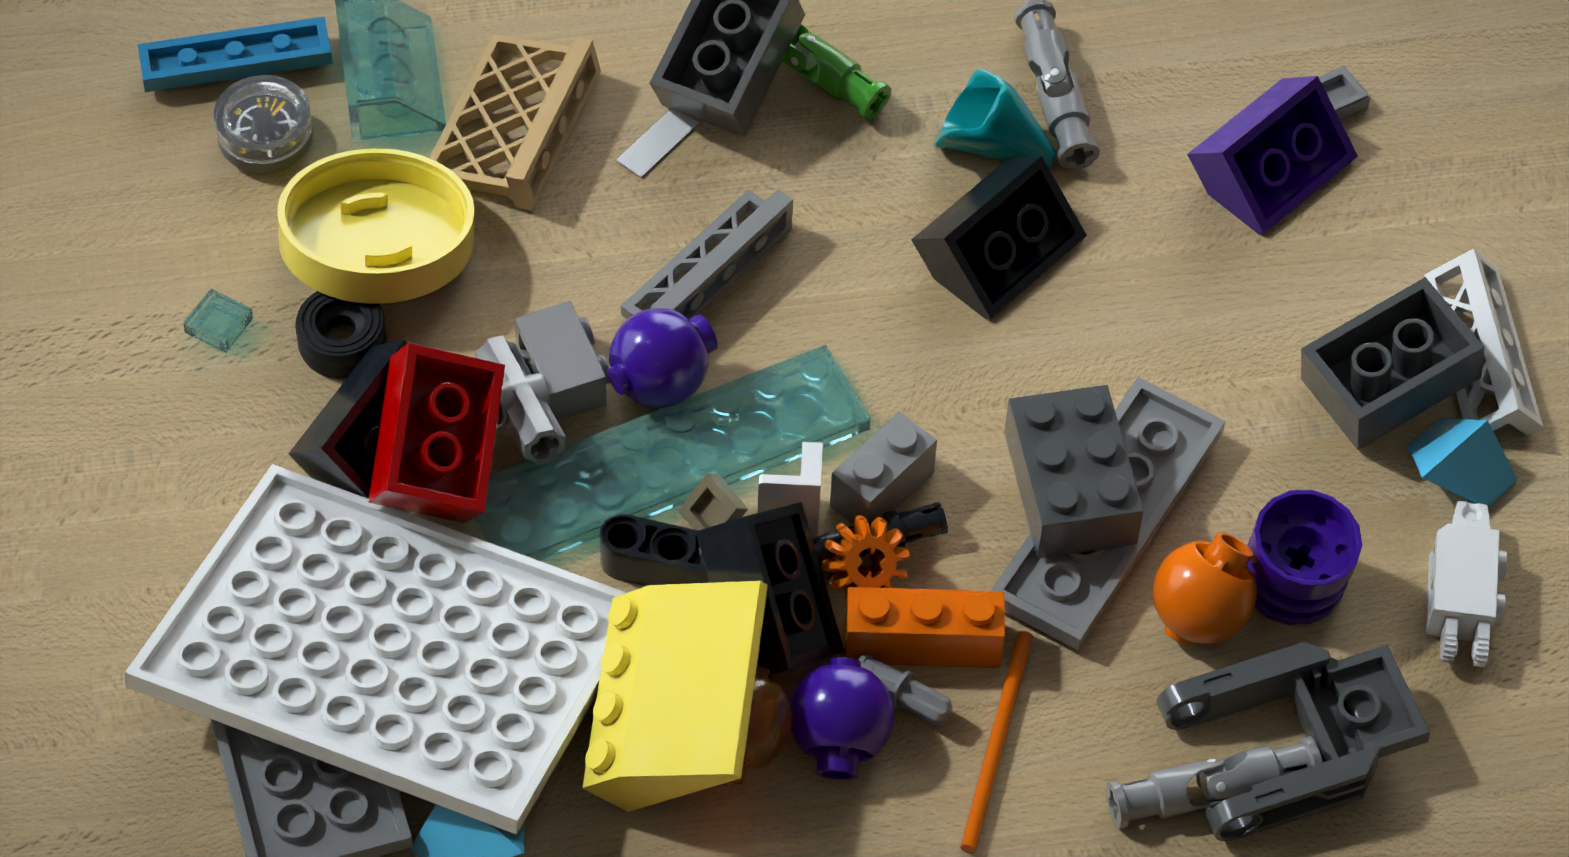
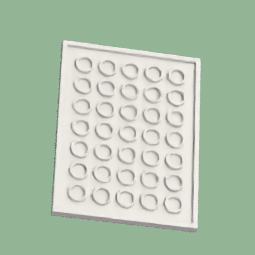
[125,464,627,835]

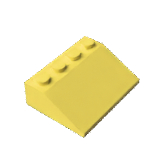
[582,581,768,812]

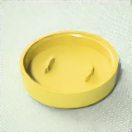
[277,148,474,304]

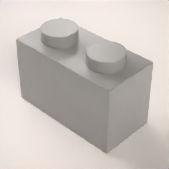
[515,301,610,421]
[830,411,937,524]

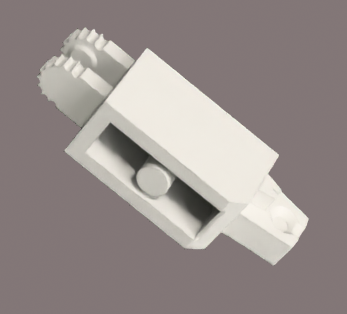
[1425,501,1507,667]

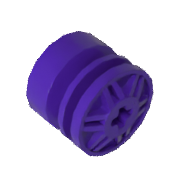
[1247,490,1363,625]

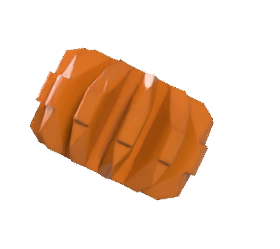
[822,515,910,598]

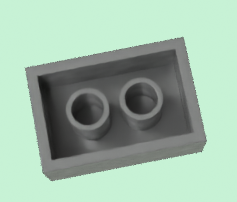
[649,0,805,137]
[1301,277,1484,450]
[1004,385,1144,559]

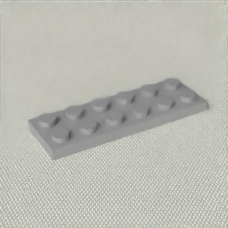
[991,377,1226,650]

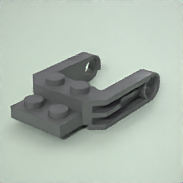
[1157,641,1430,841]

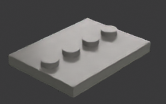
[211,719,413,857]

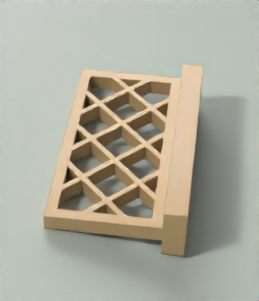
[429,33,601,211]

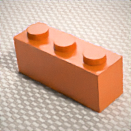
[845,587,1005,668]

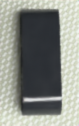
[600,514,710,586]

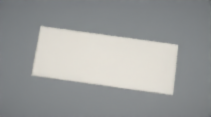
[616,109,699,177]

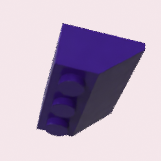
[1187,76,1358,234]

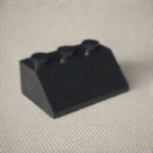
[911,156,1087,319]
[288,340,407,499]
[695,502,845,679]

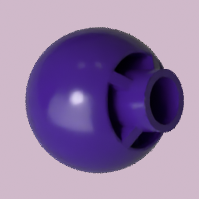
[607,308,718,408]
[789,657,894,780]

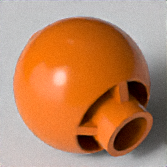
[1153,532,1257,645]

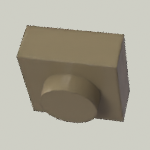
[678,473,748,530]

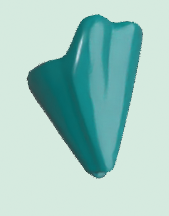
[934,69,1056,169]

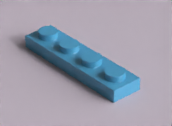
[137,16,333,92]

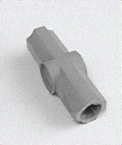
[475,336,566,466]

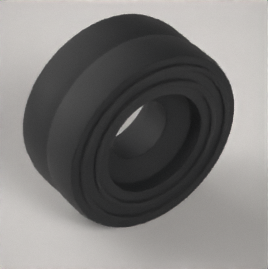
[295,291,387,379]

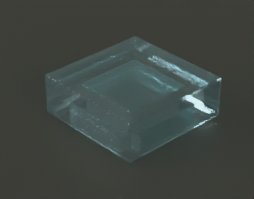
[183,289,253,353]

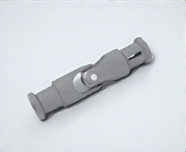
[1014,0,1100,170]
[1106,736,1322,829]

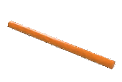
[960,631,1033,853]

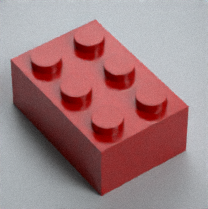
[368,343,505,523]

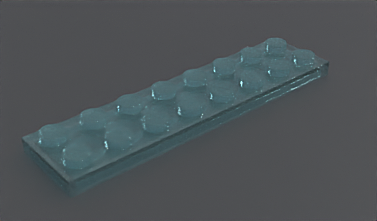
[475,345,871,564]

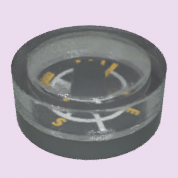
[214,75,313,173]

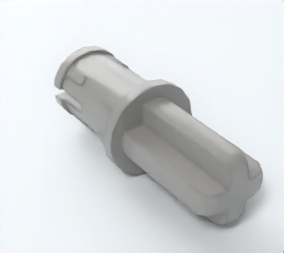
[859,653,953,726]

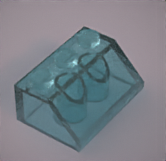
[335,0,446,141]

